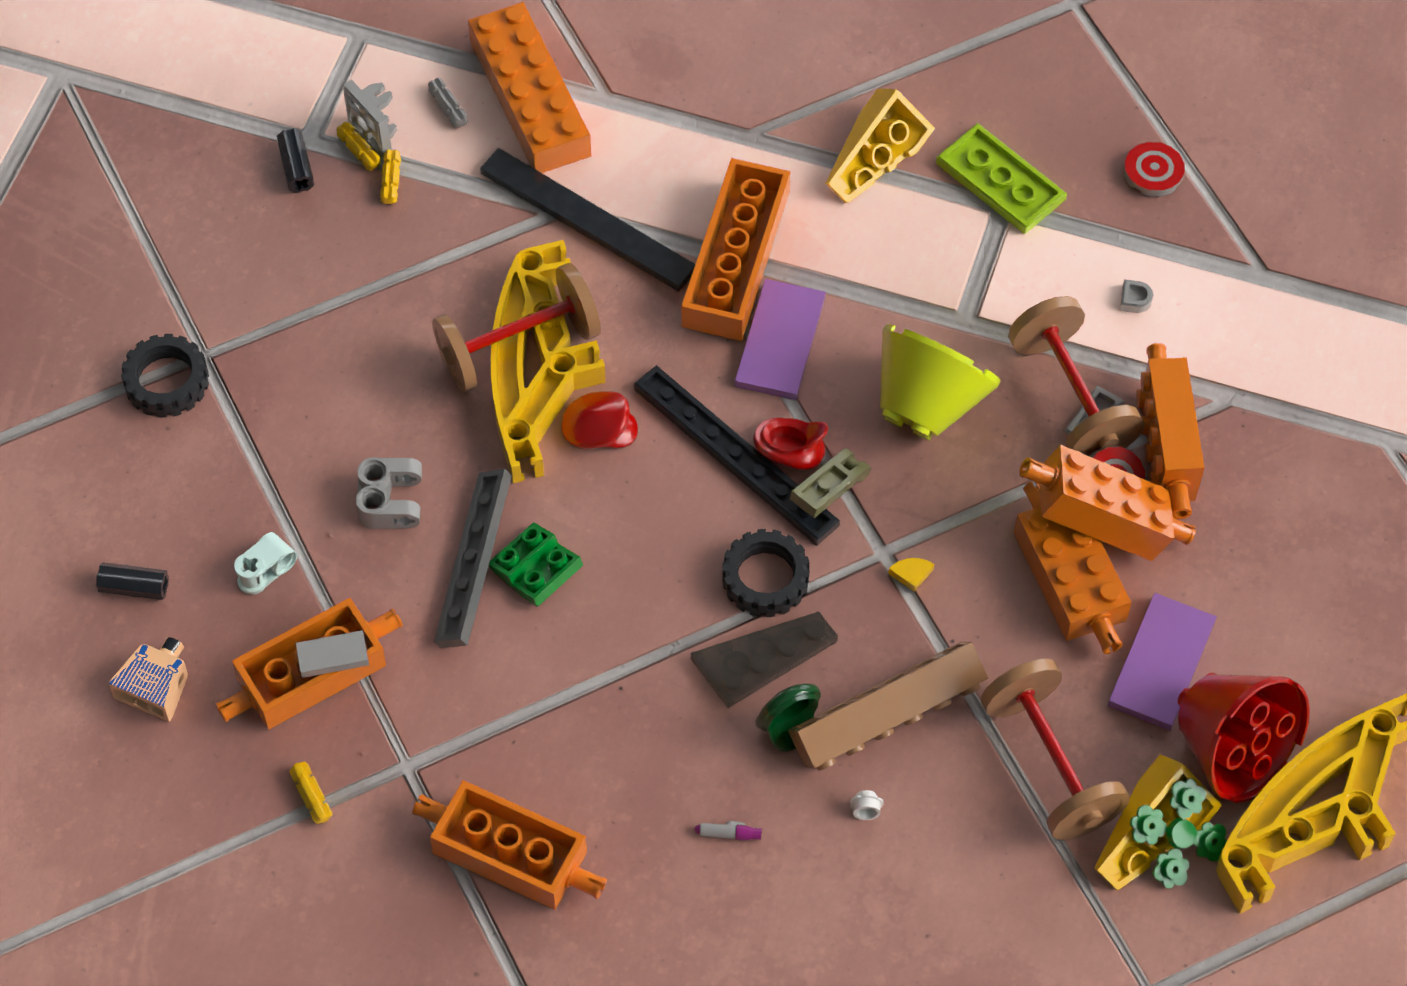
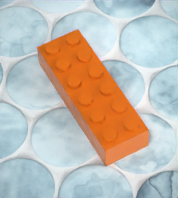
[468,2,591,173]
[681,158,791,341]

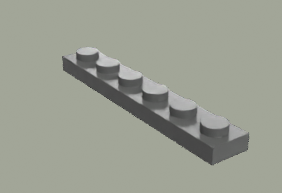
[434,469,512,648]

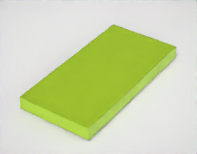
[936,123,1067,234]

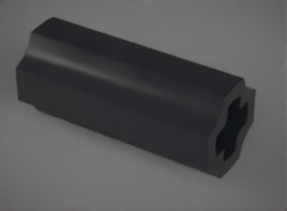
[276,128,314,193]
[96,562,169,600]

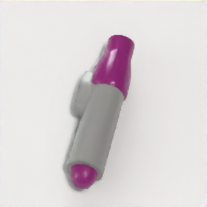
[694,821,762,840]

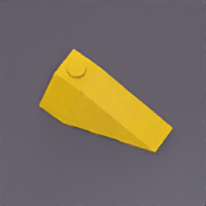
[825,88,935,203]
[1094,754,1222,890]

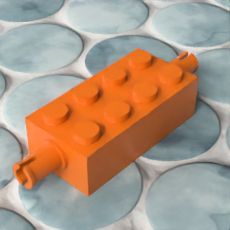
[1136,343,1205,519]
[1019,445,1196,561]
[1014,481,1132,654]
[215,597,403,730]
[412,780,607,910]

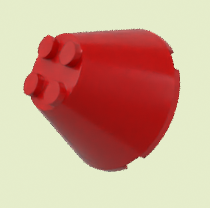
[1177,672,1310,803]

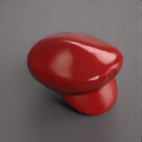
[561,391,638,449]
[753,417,829,470]

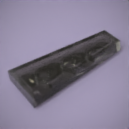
[691,611,838,708]

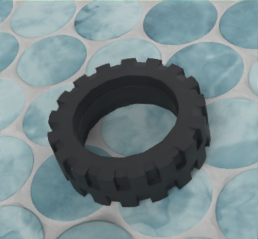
[121,334,209,418]
[722,529,810,617]

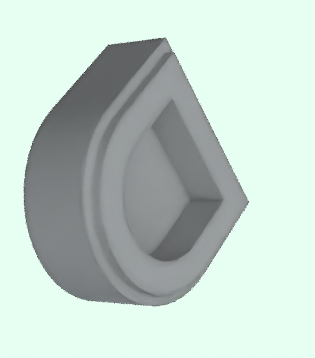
[1120,279,1154,313]

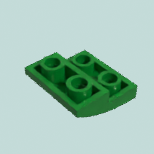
[488,522,583,607]

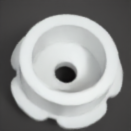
[850,790,884,820]

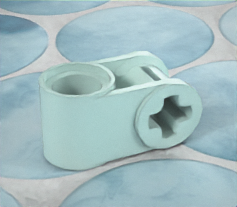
[234,532,298,595]

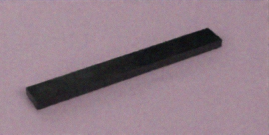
[480,148,695,292]
[634,365,840,546]

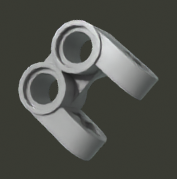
[356,457,422,529]

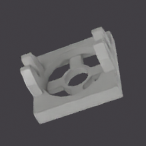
[343,80,397,159]

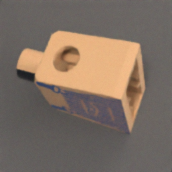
[108,637,188,722]

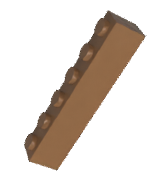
[788,642,989,771]

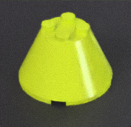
[880,324,1001,441]

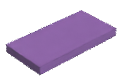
[735,279,826,400]
[1108,593,1217,731]

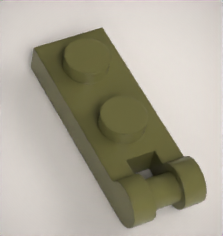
[790,448,872,518]

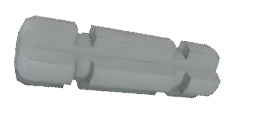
[428,78,468,128]

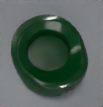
[755,683,821,752]

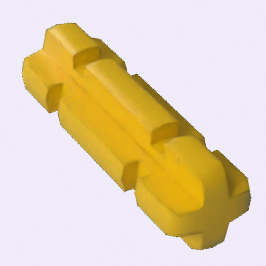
[336,122,381,171]
[380,149,401,205]
[289,762,332,824]

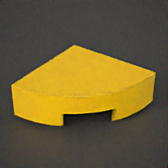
[888,558,935,592]

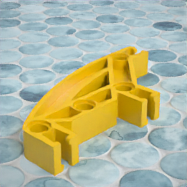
[491,240,606,484]
[1216,693,1407,914]

